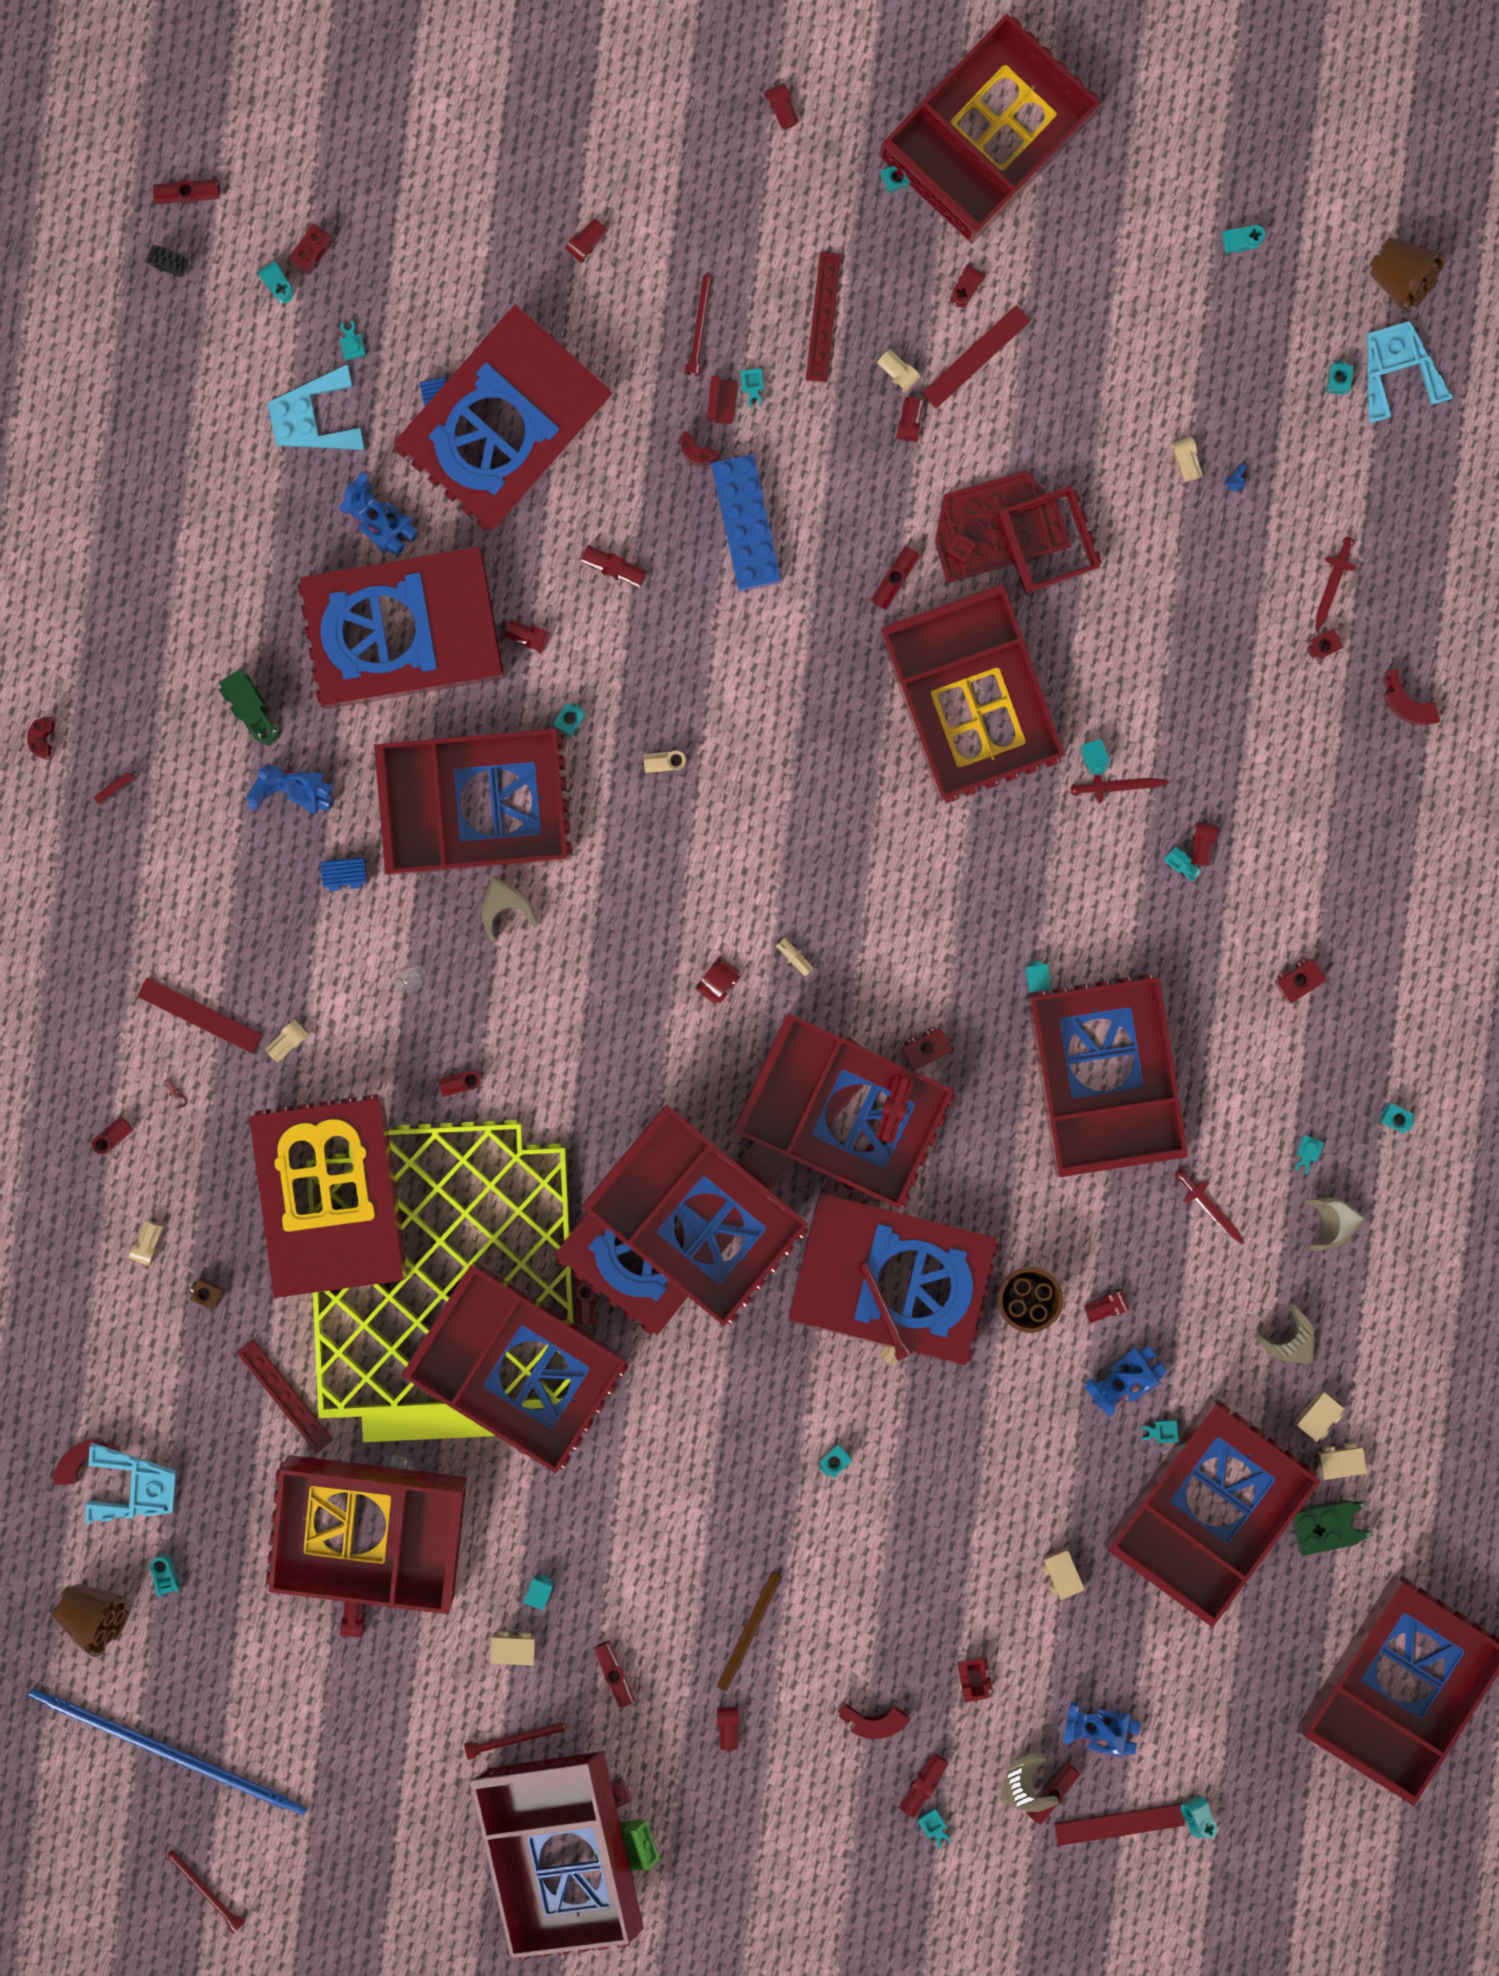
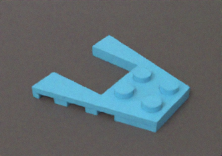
[1366,321,1453,424]
[268,365,365,451]
[85,1443,176,1524]

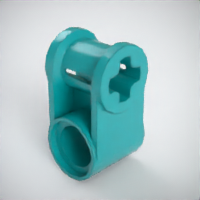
[1221,225,1265,255]
[257,260,294,303]
[150,1553,181,1597]
[1181,1795,1218,1839]

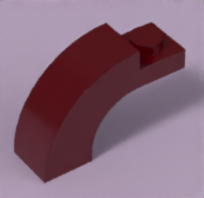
[1383,668,1441,726]
[53,1438,120,1485]
[837,1701,911,1739]

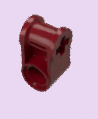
[951,264,986,308]

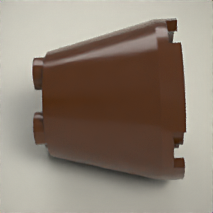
[1369,237,1446,313]
[997,1267,1063,1333]
[51,1584,130,1657]

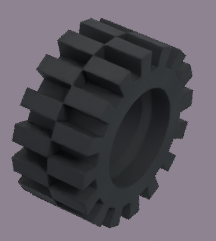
[146,245,189,277]

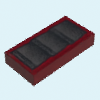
[94,772,136,805]

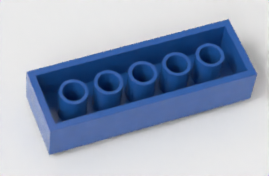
[711,454,781,592]

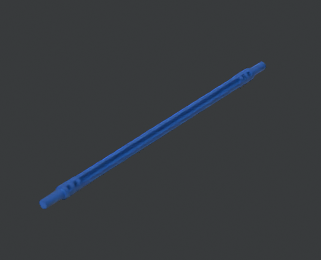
[28,1689,307,1816]

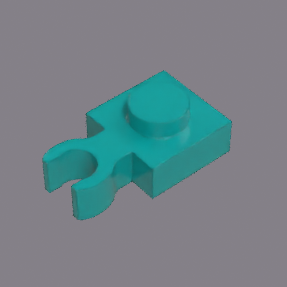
[340,321,366,361]
[740,368,764,408]
[1163,846,1201,881]
[1295,1135,1324,1175]
[1141,1420,1179,1443]
[917,1807,951,1849]

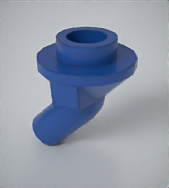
[1224,464,1247,492]

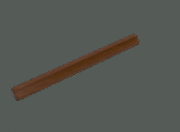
[717,1572,781,1691]

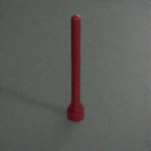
[684,273,711,376]
[859,1261,913,1361]
[464,1723,566,1760]
[168,1851,246,1934]

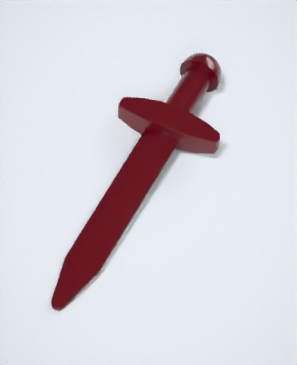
[1315,537,1356,632]
[1070,774,1169,804]
[1175,1169,1245,1244]

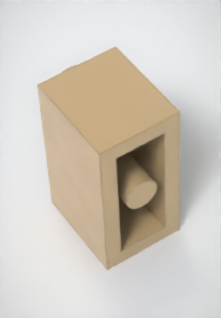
[1294,1390,1344,1442]
[1317,1442,1367,1480]
[1041,1547,1085,1600]
[490,1630,536,1665]

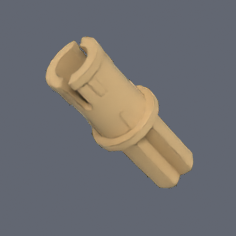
[776,937,813,976]

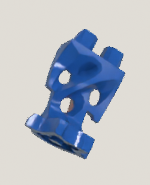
[339,472,418,556]
[246,763,334,814]
[1084,1346,1168,1417]
[1063,1701,1141,1758]

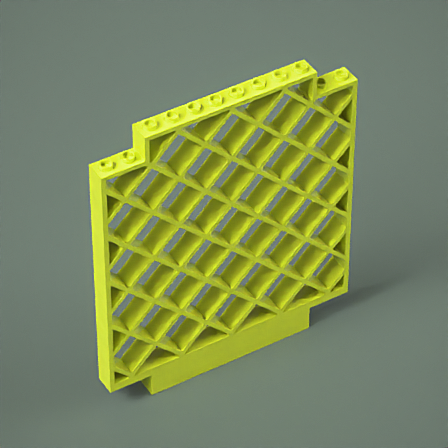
[307,1120,574,1442]

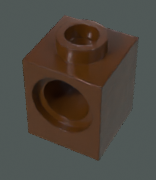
[189,1278,225,1310]

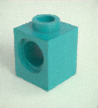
[880,166,911,195]
[1325,361,1353,395]
[553,703,586,738]
[1080,739,1110,775]
[1025,960,1051,993]
[1378,1103,1414,1134]
[819,1442,853,1478]
[523,1574,554,1610]

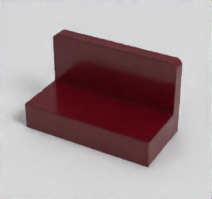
[707,376,737,424]

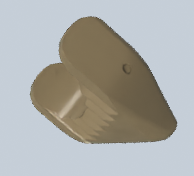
[481,876,538,943]
[1304,1197,1366,1250]
[1254,1302,1314,1364]
[1000,1753,1058,1812]

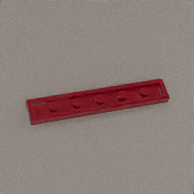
[806,252,841,383]
[922,305,1031,409]
[137,977,263,1054]
[237,1339,334,1454]
[1054,1803,1185,1846]

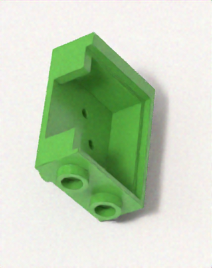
[592,1820,660,1872]

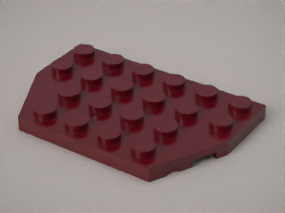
[935,471,1071,584]

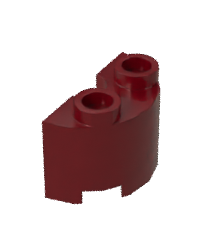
[681,430,720,467]
[27,717,56,761]
[694,956,741,1004]
[957,1657,993,1703]

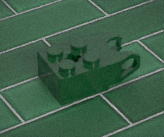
[218,669,278,746]
[1292,1500,1373,1556]

